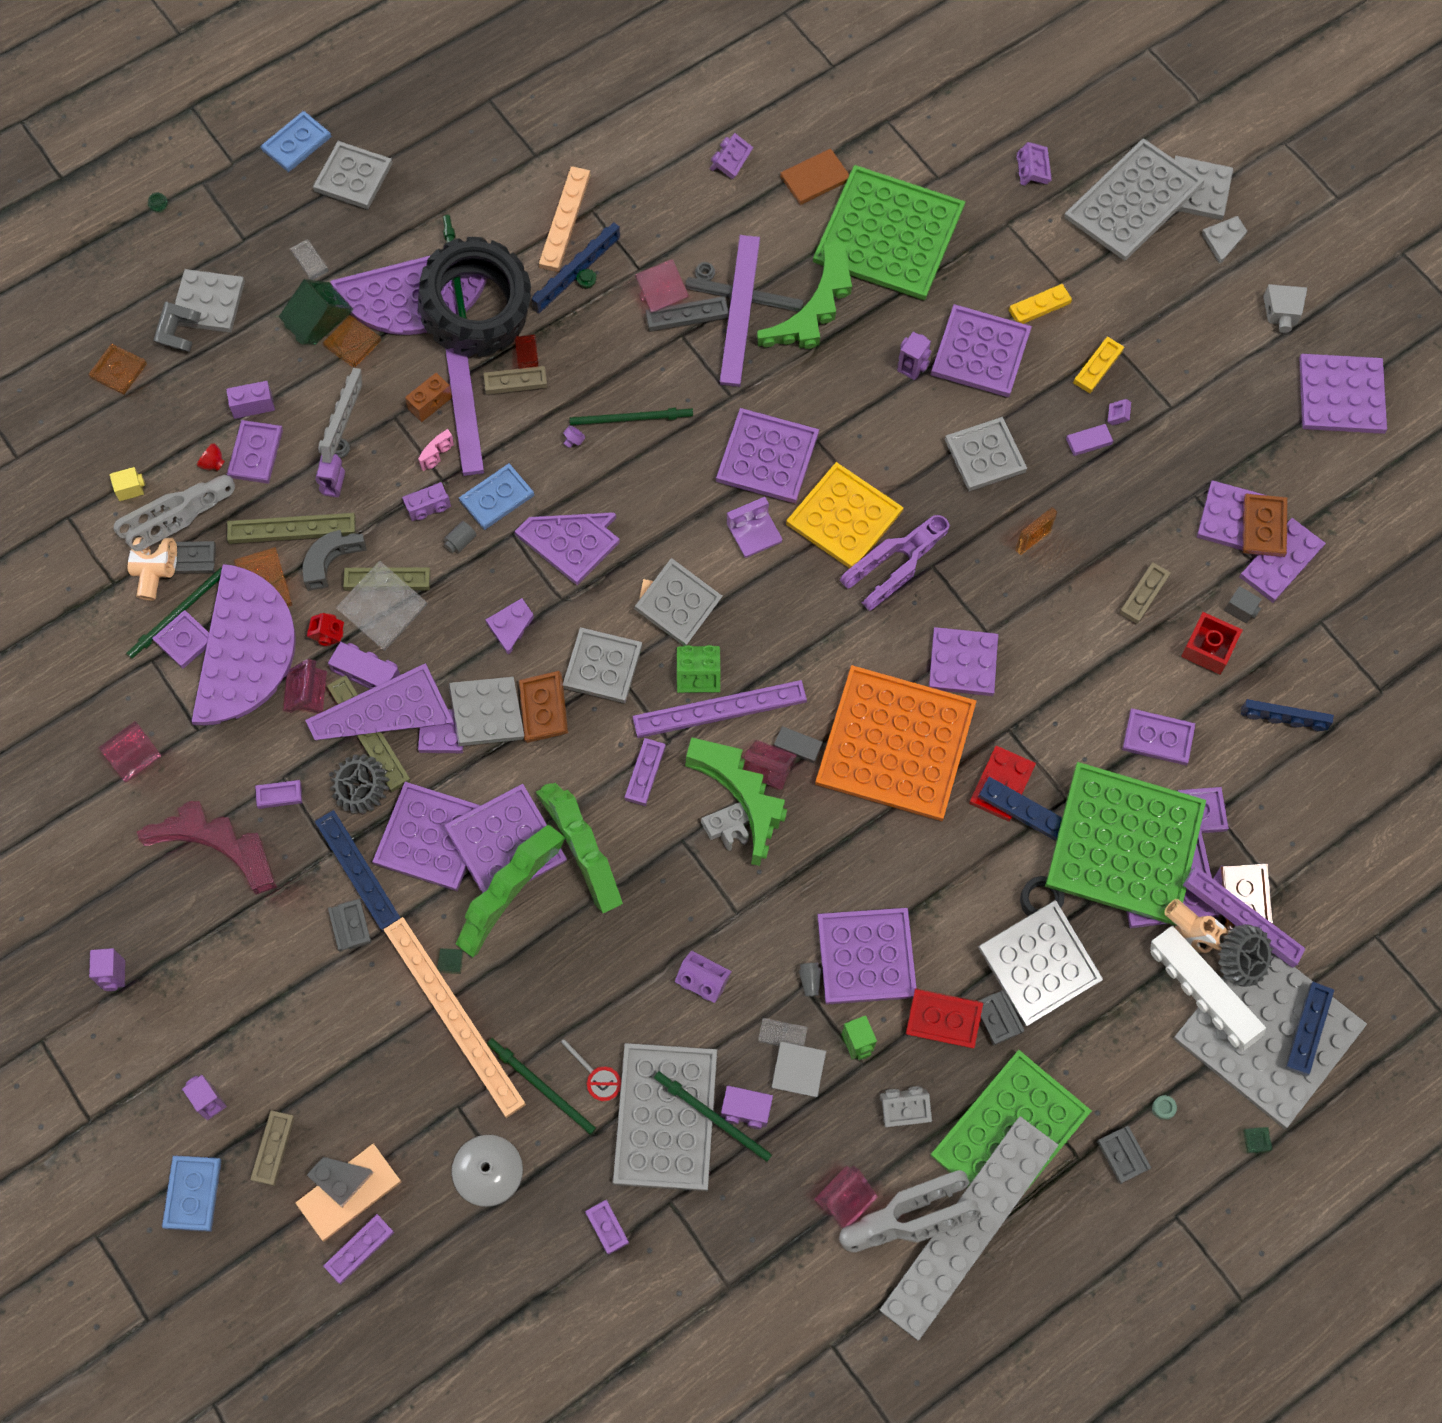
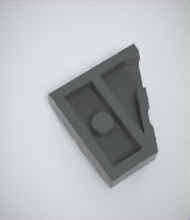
[307,1157,374,1208]

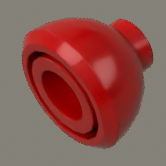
[197,443,225,471]

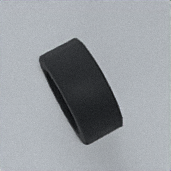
[1020,876,1065,916]

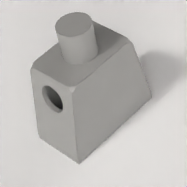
[1264,284,1307,333]

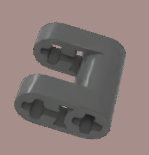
[153,302,201,352]

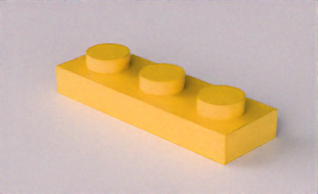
[1009,284,1072,324]
[1073,337,1124,394]

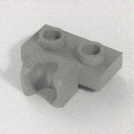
[701,802,749,851]

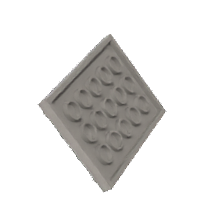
[1065,138,1204,261]
[613,1043,717,1191]

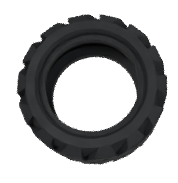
[418,237,531,357]

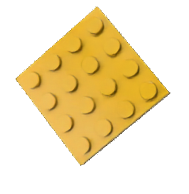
[786,462,904,568]

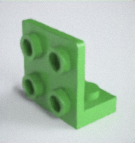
[677,645,720,693]

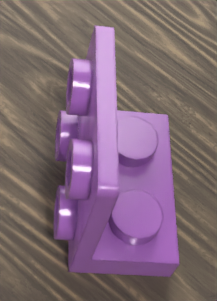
[727,497,782,558]

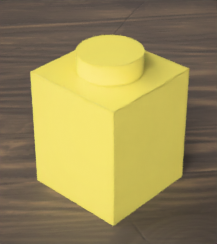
[110,467,145,501]

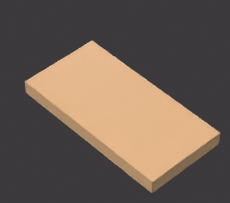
[296,1144,401,1242]

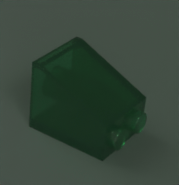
[279,279,354,345]

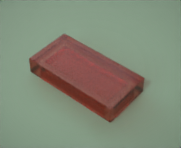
[515,335,539,369]

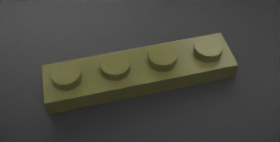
[343,567,431,591]

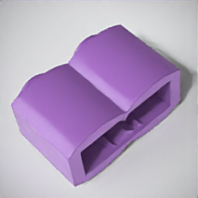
[315,454,345,497]

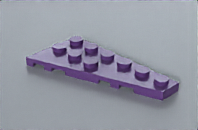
[306,663,454,740]

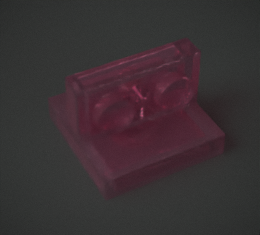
[635,259,689,313]
[283,658,327,714]
[99,721,161,782]
[743,740,797,790]
[814,1166,878,1229]

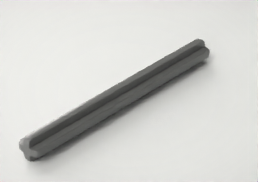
[686,277,803,312]

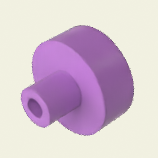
[564,425,585,448]

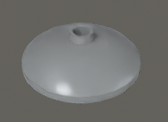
[452,1135,523,1207]

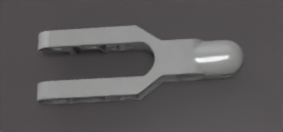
[113,475,235,551]
[839,1171,981,1252]

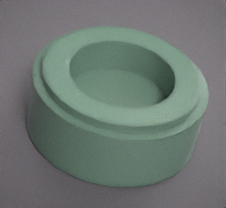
[1152,1095,1177,1120]

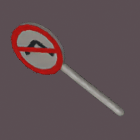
[561,1039,621,1102]

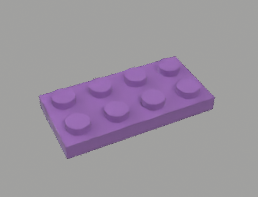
[1240,518,1326,603]

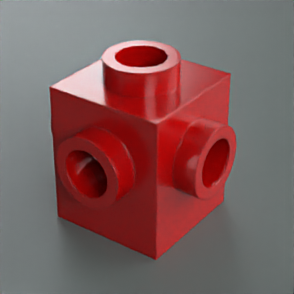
[307,612,344,646]

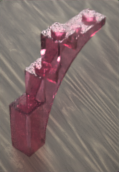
[137,801,277,895]

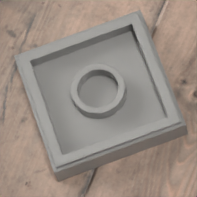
[772,1042,826,1097]

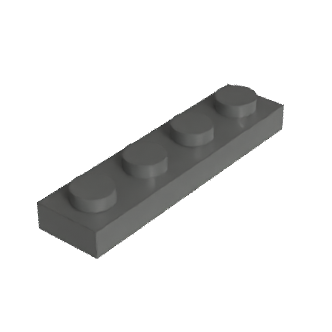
[646,296,729,331]

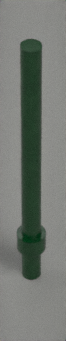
[443,215,467,319]
[570,407,693,426]
[126,567,222,659]
[487,1038,596,1135]
[654,1071,772,1162]

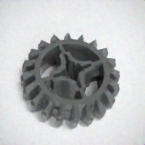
[330,754,390,814]
[1217,924,1274,987]

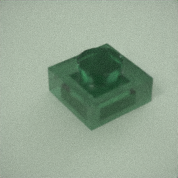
[437,948,464,974]
[1243,1127,1272,1154]

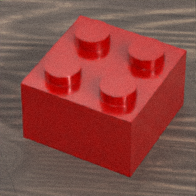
[1181,612,1243,675]

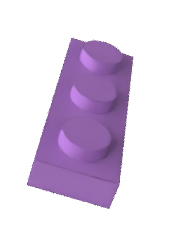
[624,738,666,806]
[324,1214,394,1285]

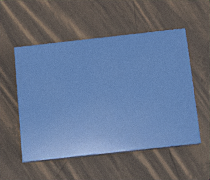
[261,111,331,173]
[459,463,535,530]
[162,1156,221,1232]

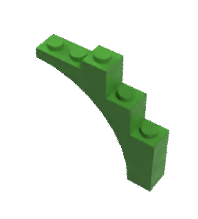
[757,242,852,349]
[685,737,787,866]
[536,783,623,913]
[456,824,566,957]

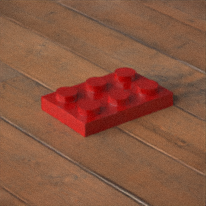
[969,745,1036,822]
[906,988,983,1048]

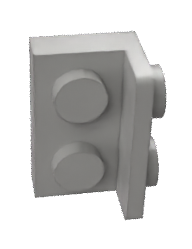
[880,1086,932,1127]

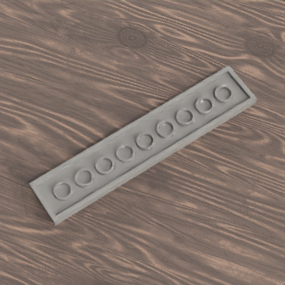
[880,1116,1058,1341]

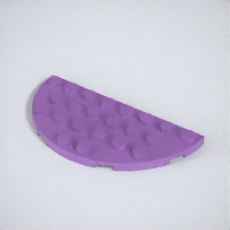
[330,256,487,335]
[192,564,296,725]

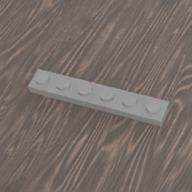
[319,368,362,463]

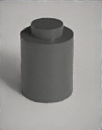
[444,521,477,554]

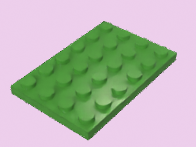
[930,1050,1092,1192]

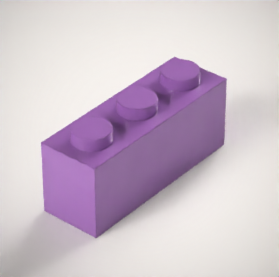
[328,642,400,689]

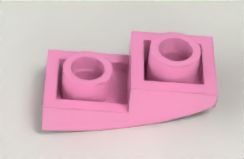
[418,429,454,471]

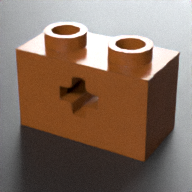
[405,373,452,423]

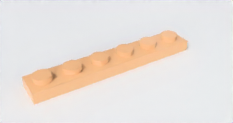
[539,166,590,272]

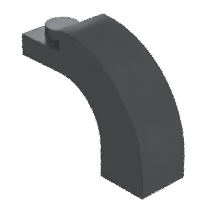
[303,530,367,591]

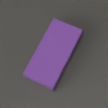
[1066,424,1113,456]
[256,780,302,809]

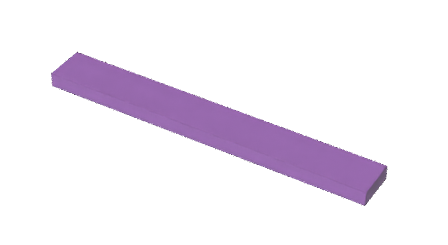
[720,235,760,387]
[446,348,484,476]
[633,680,807,738]

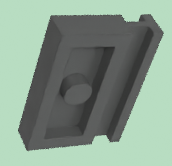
[174,541,216,574]
[328,899,372,952]
[979,990,1025,1046]
[1097,1126,1151,1184]

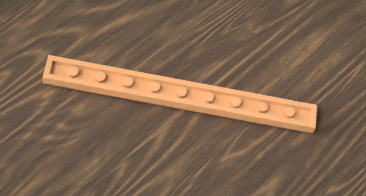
[384,917,526,1118]

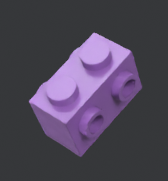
[897,332,931,380]
[675,951,732,1003]

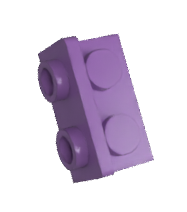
[709,133,753,179]
[1017,142,1052,186]
[402,483,451,521]

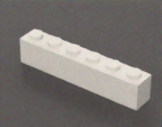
[1150,925,1266,1052]

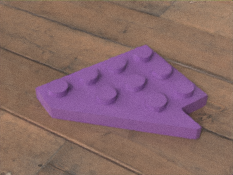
[515,513,620,585]

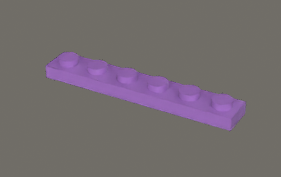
[1183,866,1305,968]

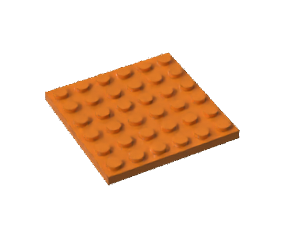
[815,665,977,822]

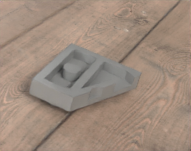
[1202,216,1247,263]

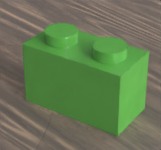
[842,1015,877,1060]

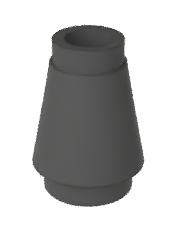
[798,963,821,997]

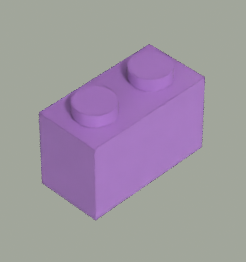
[226,381,275,419]
[90,948,125,991]
[182,1075,227,1120]
[721,1086,773,1129]

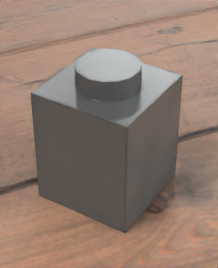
[1224,586,1262,624]

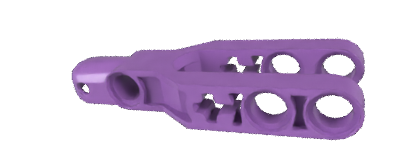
[840,515,949,611]

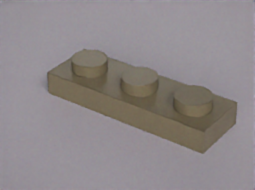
[484,366,547,395]
[1119,562,1171,624]
[250,1111,295,1186]

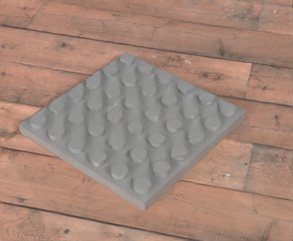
[1173,952,1367,1129]

